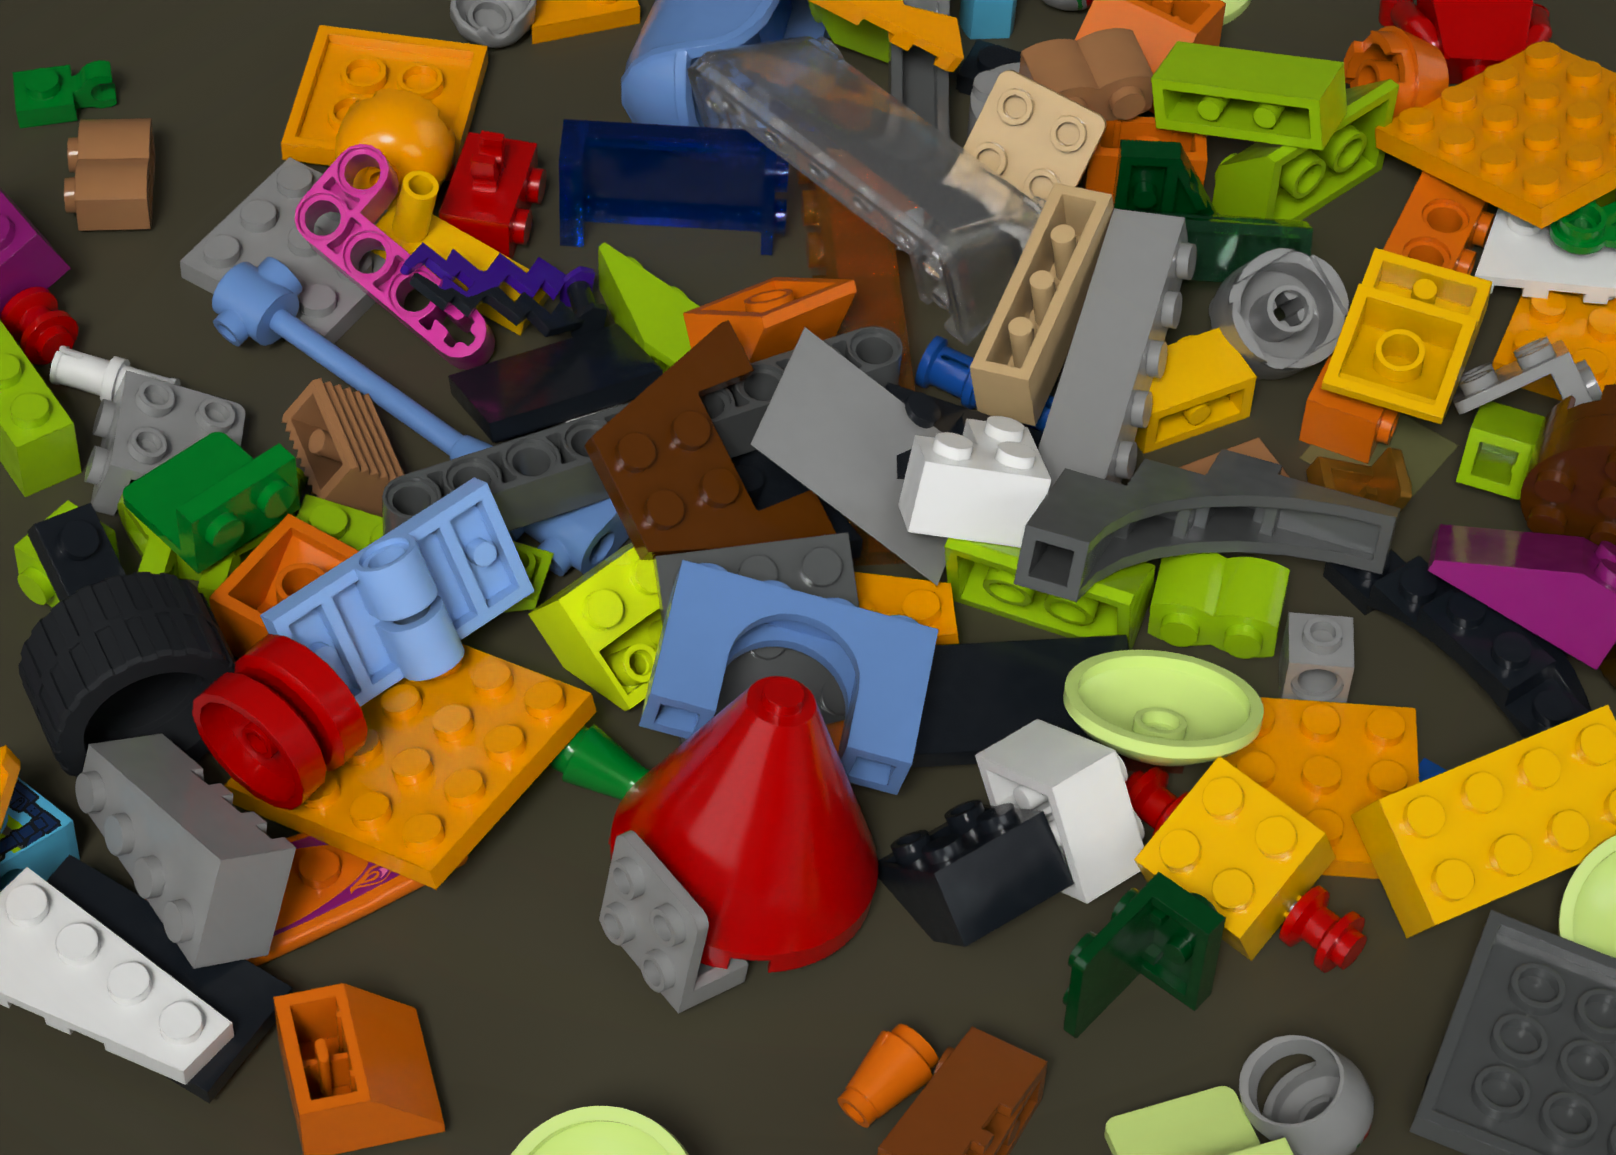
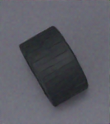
[18,572,236,777]

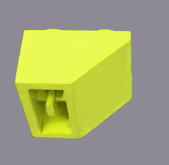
[528,543,663,711]

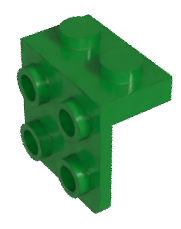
[123,432,300,574]

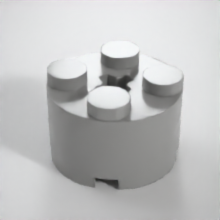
[1209,248,1349,380]

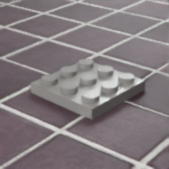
[180,157,387,344]

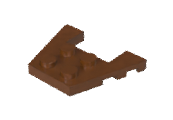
[584,320,836,560]

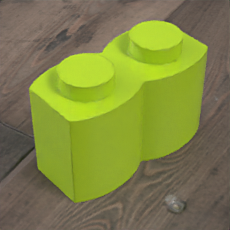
[1148,553,1290,659]

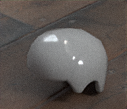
[450,0,537,48]

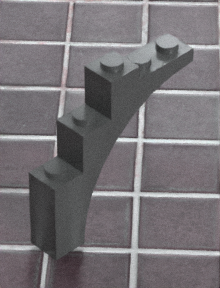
[1014,449,1401,602]

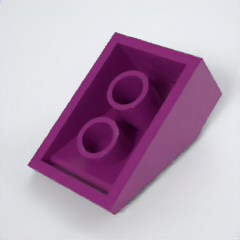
[1428,524,1616,670]

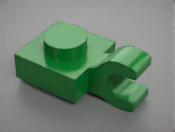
[12,60,117,129]

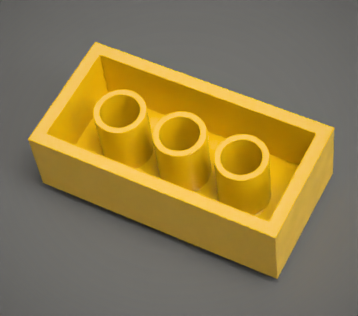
[1351,705,1616,939]

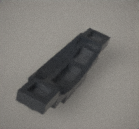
[1323,549,1592,739]

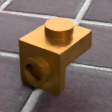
[1306,447,1412,511]

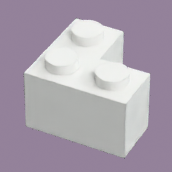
[898,416,1051,548]
[975,719,1145,904]

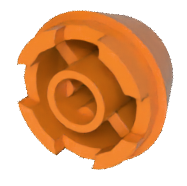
[1343,26,1449,118]

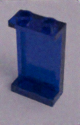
[559,119,789,255]

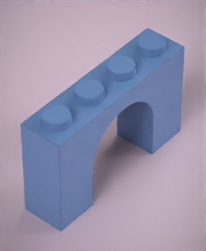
[639,560,939,795]

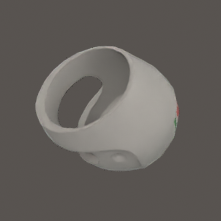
[1239,1035,1374,1155]

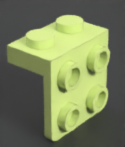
[1104,1086,1294,1155]

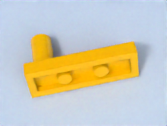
[371,171,550,336]

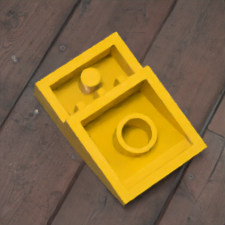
[1321,248,1492,424]

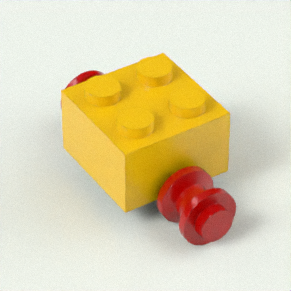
[1125,757,1367,973]

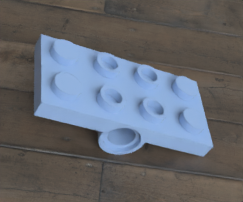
[260,477,534,707]

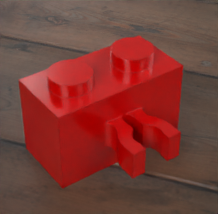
[439,130,546,259]

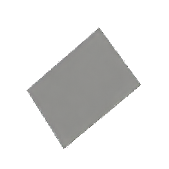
[751,327,948,586]

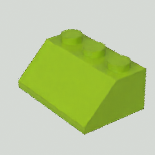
[1212,79,1399,247]
[944,538,1155,650]

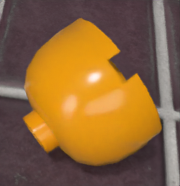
[335,88,456,210]

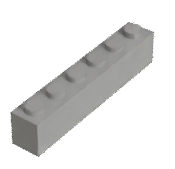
[1038,208,1197,492]

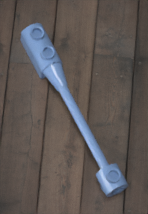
[212,256,629,576]

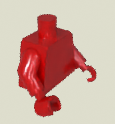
[1378,0,1552,84]

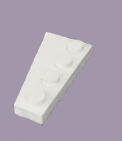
[1475,208,1616,305]
[0,867,234,1085]

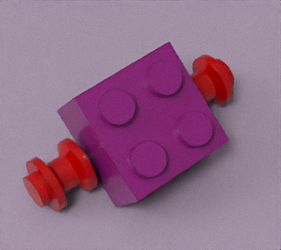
[0,187,78,365]

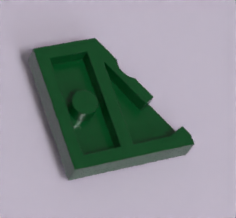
[1113,140,1223,246]

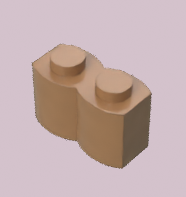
[1019,28,1153,121]
[64,118,155,231]

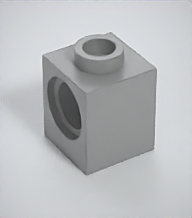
[1279,612,1354,703]

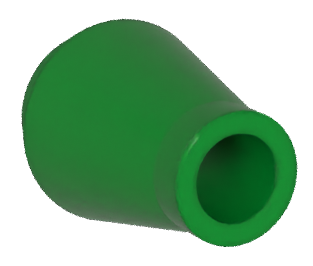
[551,724,650,800]

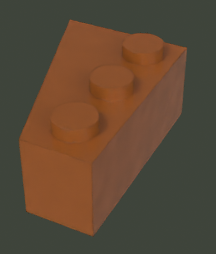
[877,1026,1048,1155]

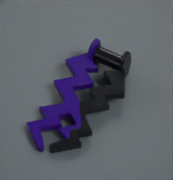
[400,242,607,337]

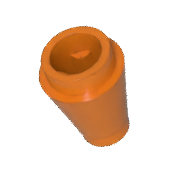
[837,1023,939,1128]

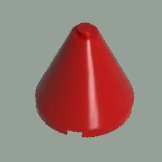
[608,676,878,973]

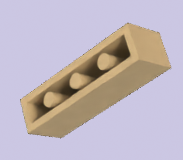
[970,183,1114,426]

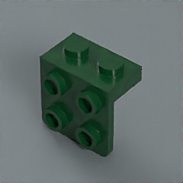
[1062,872,1226,1038]

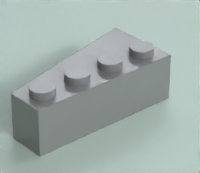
[75,733,296,969]

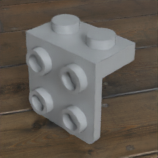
[1453,336,1602,414]
[84,371,245,517]
[599,830,749,1014]

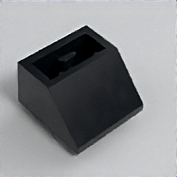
[878,800,1074,947]

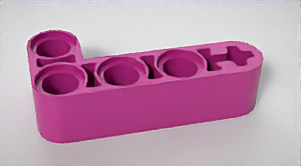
[294,144,495,370]

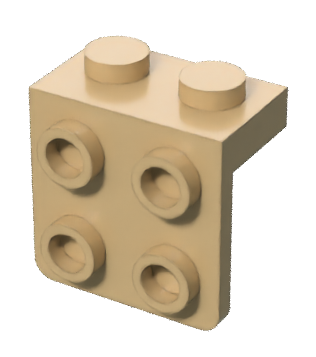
[951,70,1107,225]

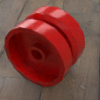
[192,634,368,810]

